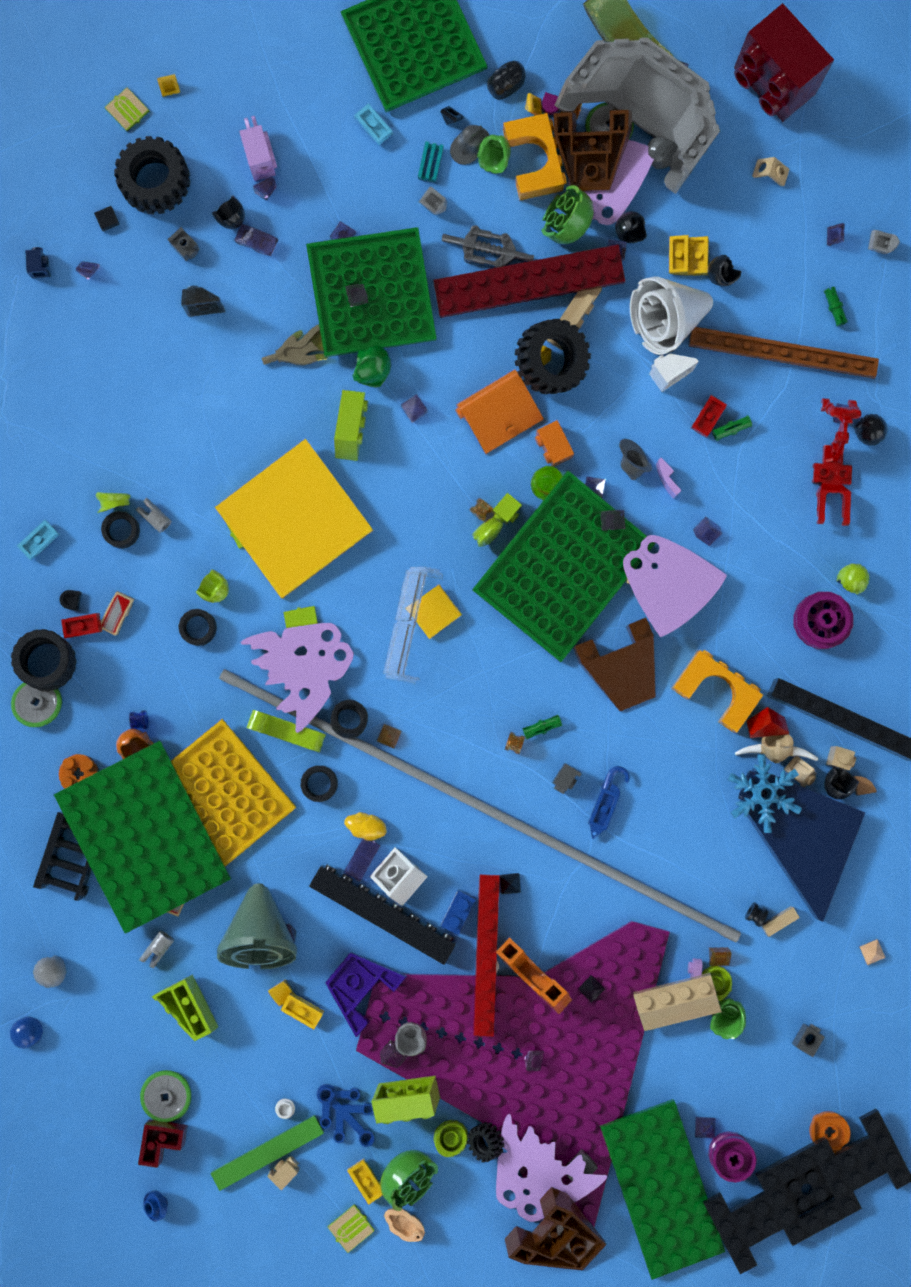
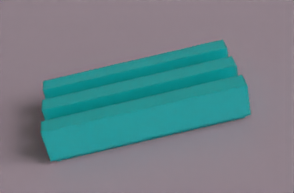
[418,141,444,183]

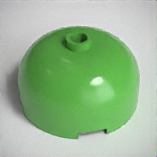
[541,185,594,244]
[380,1150,438,1211]

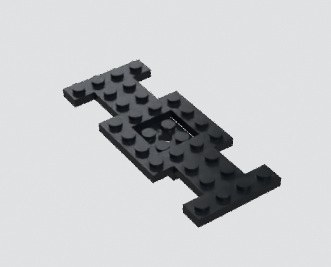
[703,1108,911,1275]

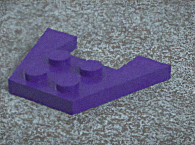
[325,952,407,1037]

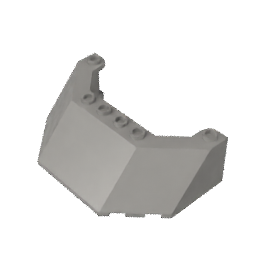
[554,38,720,194]

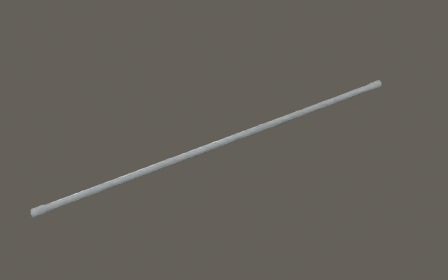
[219,669,741,943]

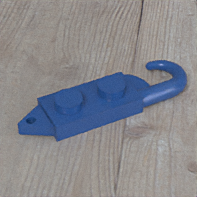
[588,766,630,839]

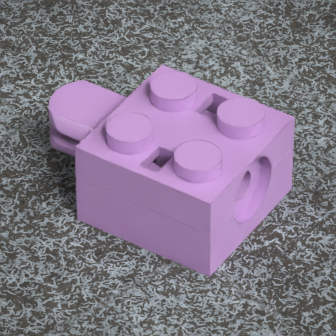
[239,116,277,181]

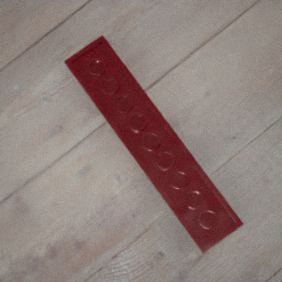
[433,244,625,318]

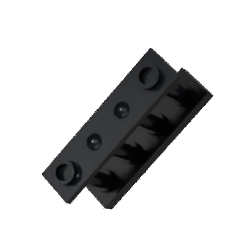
[33,811,92,901]

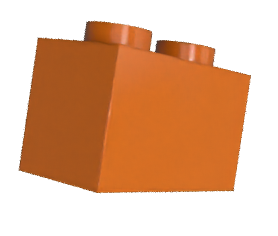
[535,420,574,468]

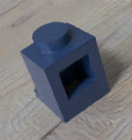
[25,247,51,278]

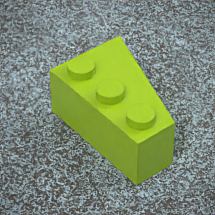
[151,974,218,1041]

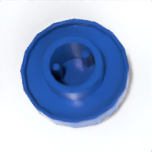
[143,1190,168,1222]

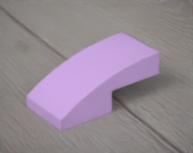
[656,457,681,499]

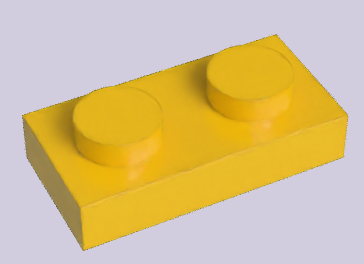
[281,992,324,1030]
[347,1158,382,1205]

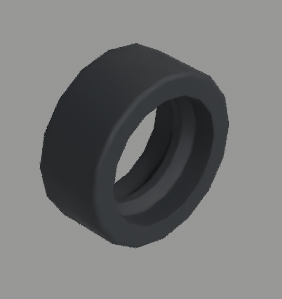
[101,511,140,549]
[178,609,217,646]
[330,700,368,739]
[300,765,338,802]

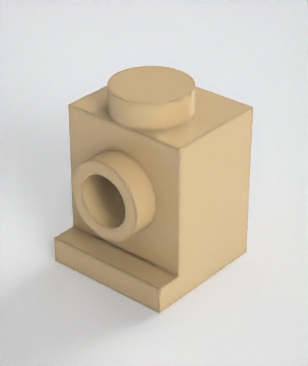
[267,1156,300,1190]

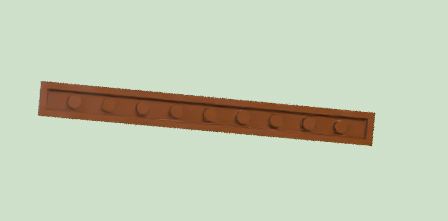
[689,327,879,379]

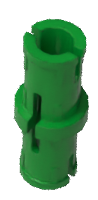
[823,287,848,327]
[712,415,752,441]
[522,714,562,740]

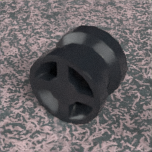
[745,902,769,927]

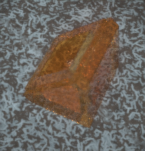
[709,947,731,966]

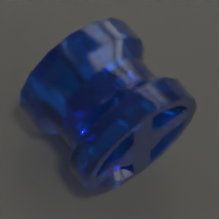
[129,710,149,730]

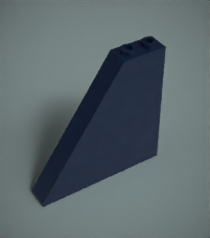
[738,768,865,922]

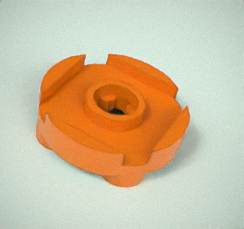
[59,754,99,788]
[809,1111,850,1153]

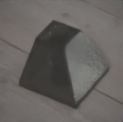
[181,286,225,317]

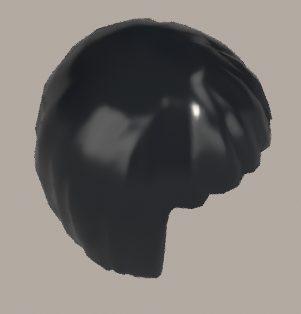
[212,195,245,229]
[615,211,647,243]
[707,255,741,287]
[854,414,888,446]
[824,767,859,799]

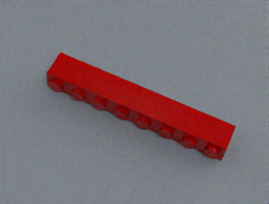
[473,874,500,1037]

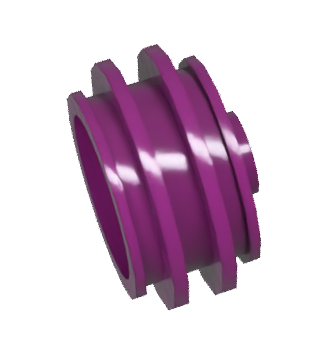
[793,592,853,649]

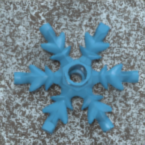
[728,754,802,833]

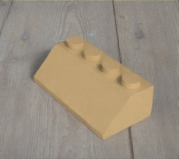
[633,973,721,1031]

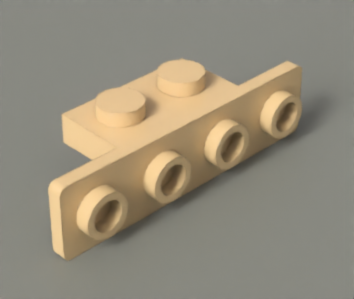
[547,288,602,350]

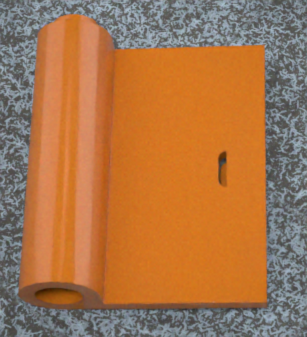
[455,369,544,454]

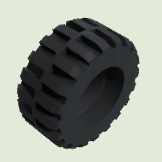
[114,136,190,215]
[514,319,591,394]

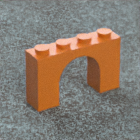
[496,937,572,1014]

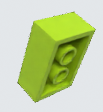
[371,1076,440,1124]

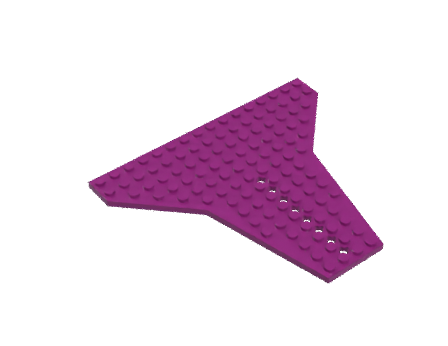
[356,921,670,1227]

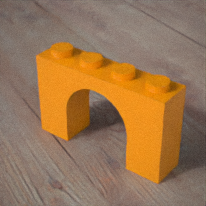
[503,113,566,201]
[671,650,763,733]

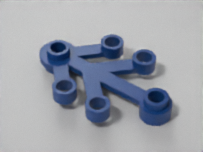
[317,1084,375,1147]

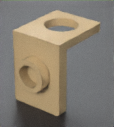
[752,157,789,186]

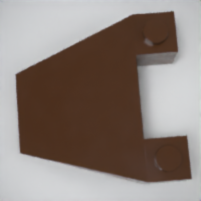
[554,110,632,191]
[573,618,656,711]
[505,1187,606,1270]

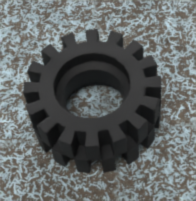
[467,1122,504,1163]

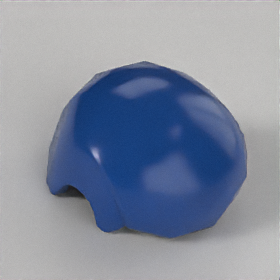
[10,1017,43,1049]

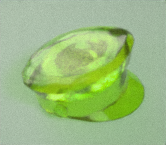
[530,466,562,500]

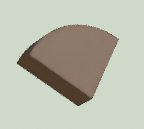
[853,776,877,795]

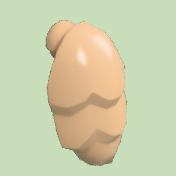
[384,1208,425,1242]

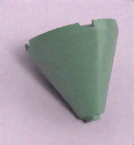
[217,883,297,969]

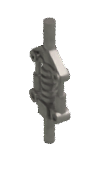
[441,225,534,268]

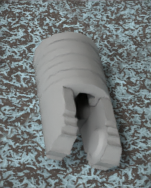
[136,497,172,533]
[139,931,174,968]

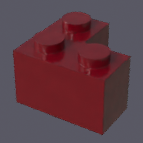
[138,1119,188,1168]

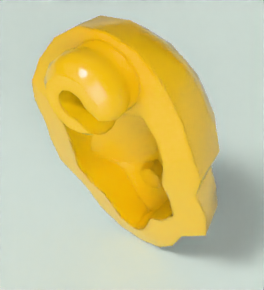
[344,812,387,841]

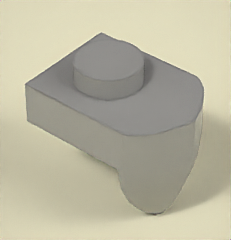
[419,186,447,215]
[868,230,900,254]

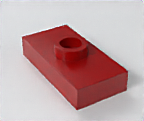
[691,395,727,438]
[61,613,102,638]

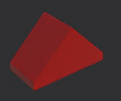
[746,707,789,738]

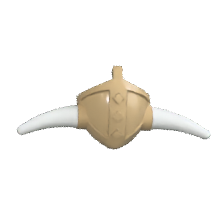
[735,735,818,763]

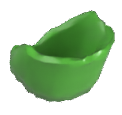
[477,134,511,174]
[710,998,746,1040]

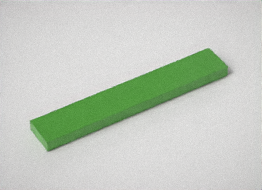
[210,1115,324,1191]

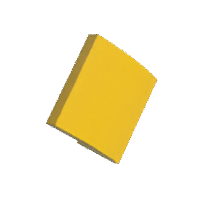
[669,235,709,276]
[407,584,462,639]

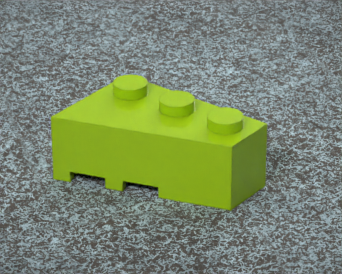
[334,390,368,461]

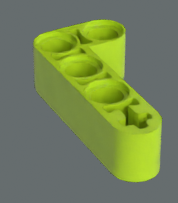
[246,710,326,753]

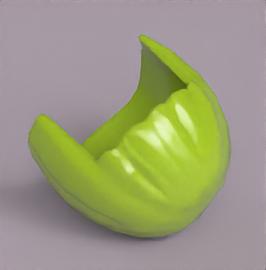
[836,563,870,594]
[196,569,229,603]

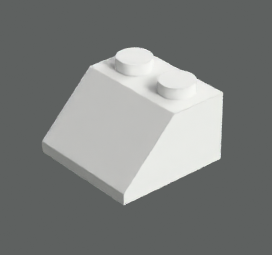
[649,354,699,392]
[370,847,428,906]

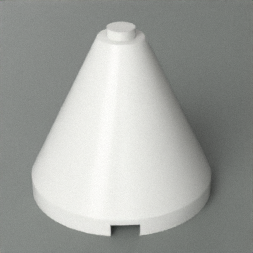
[630,276,713,355]

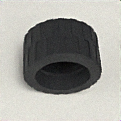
[11,629,76,691]

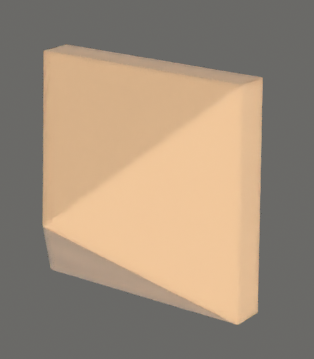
[860,939,885,965]

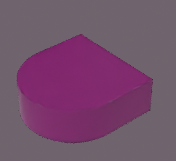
[542,92,559,115]

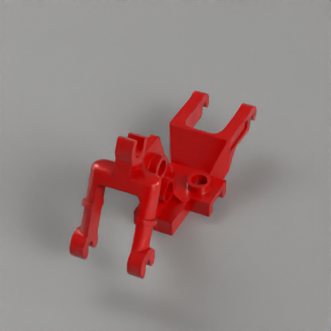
[812,398,862,526]

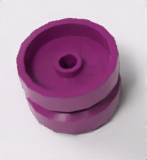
[708,1131,756,1183]

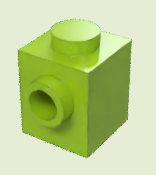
[492,493,522,525]

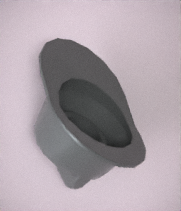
[450,125,489,165]
[619,439,652,480]

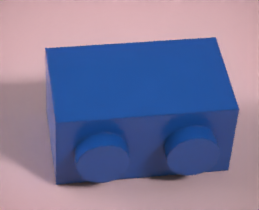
[441,889,476,935]

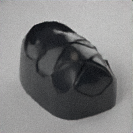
[487,60,525,100]

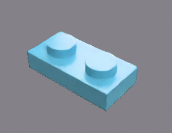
[354,104,393,146]
[17,520,60,560]

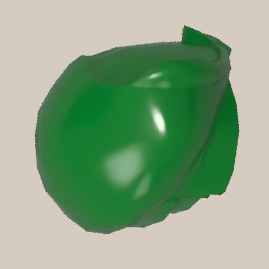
[352,345,391,388]

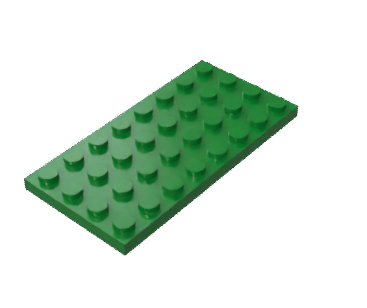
[600,1099,725,1280]

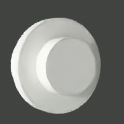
[275,1098,295,1119]

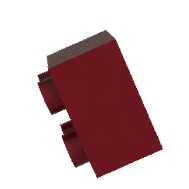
[734,3,834,122]

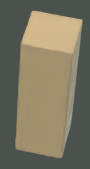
[761,906,800,937]

